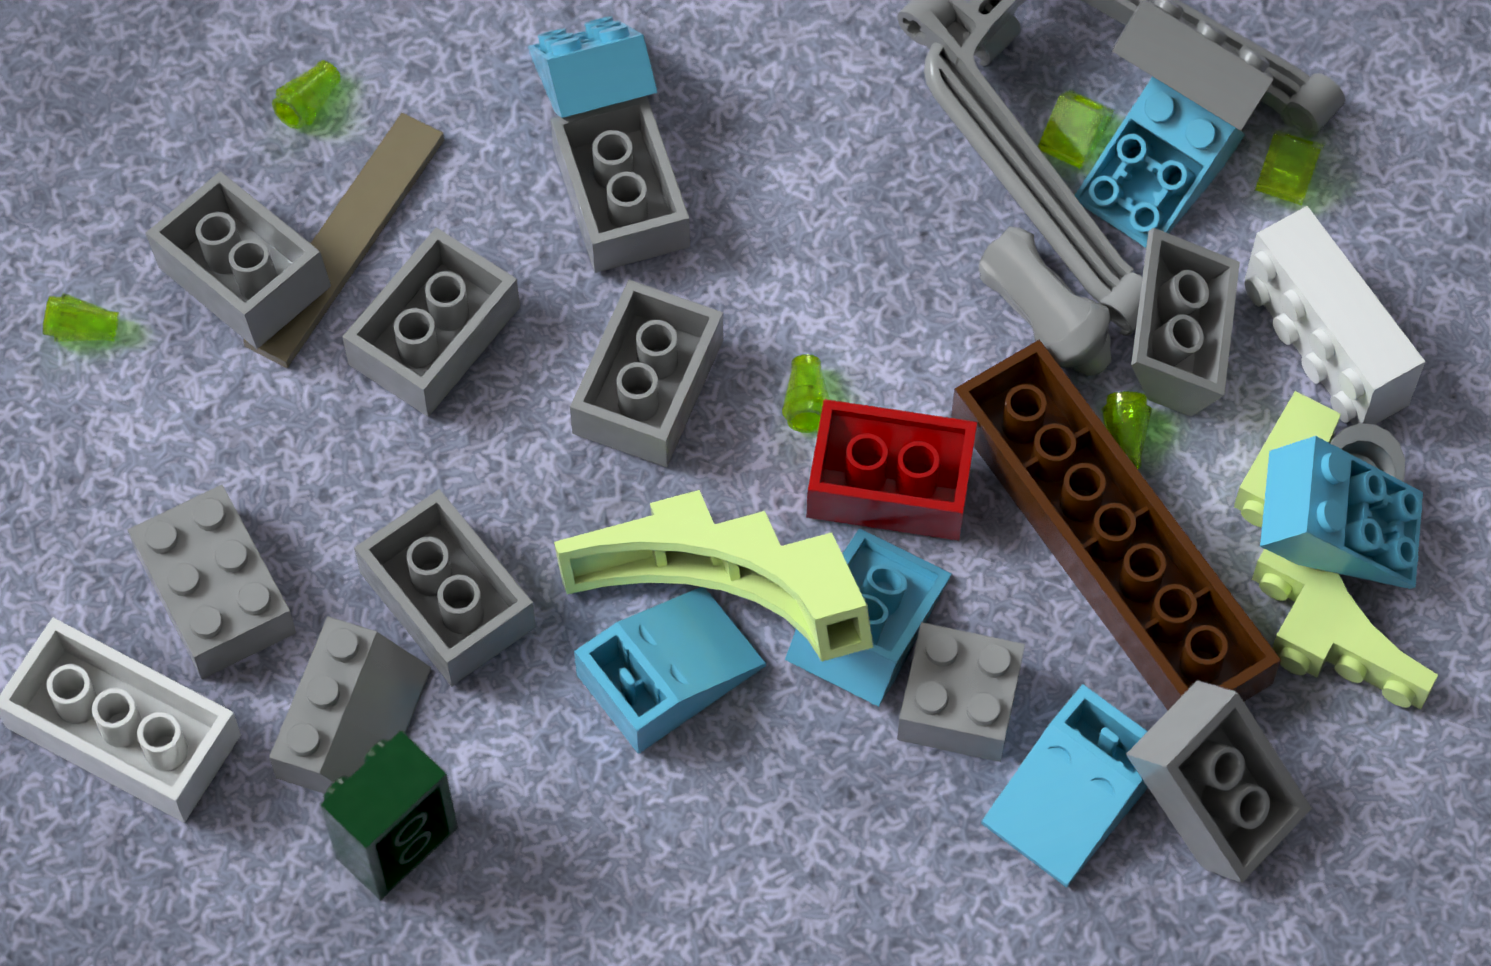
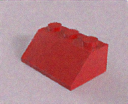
[806,399,977,541]

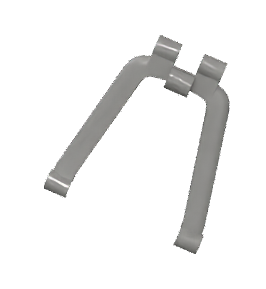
[897,0,1345,336]

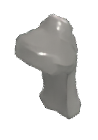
[979,226,1112,376]

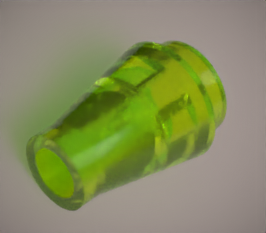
[272,60,341,129]
[43,292,120,342]
[782,354,830,433]
[1101,391,1152,469]

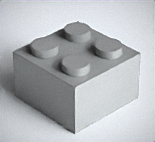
[897,622,1025,762]

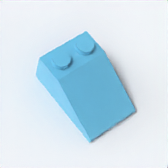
[785,528,952,707]

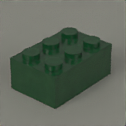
[320,730,458,901]

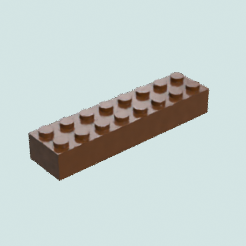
[951,339,1281,710]

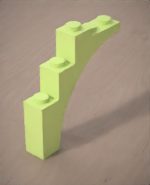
[1234,391,1438,710]
[554,490,873,662]

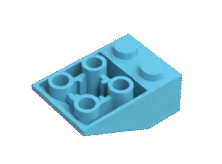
[528,16,658,118]
[1075,76,1245,247]
[1260,436,1423,589]
[574,587,766,754]
[981,684,1148,888]

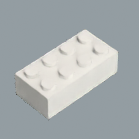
[1244,206,1425,425]
[0,617,241,823]

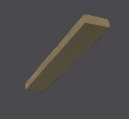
[243,112,445,369]

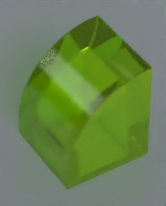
[1037,90,1115,169]
[1255,130,1325,206]

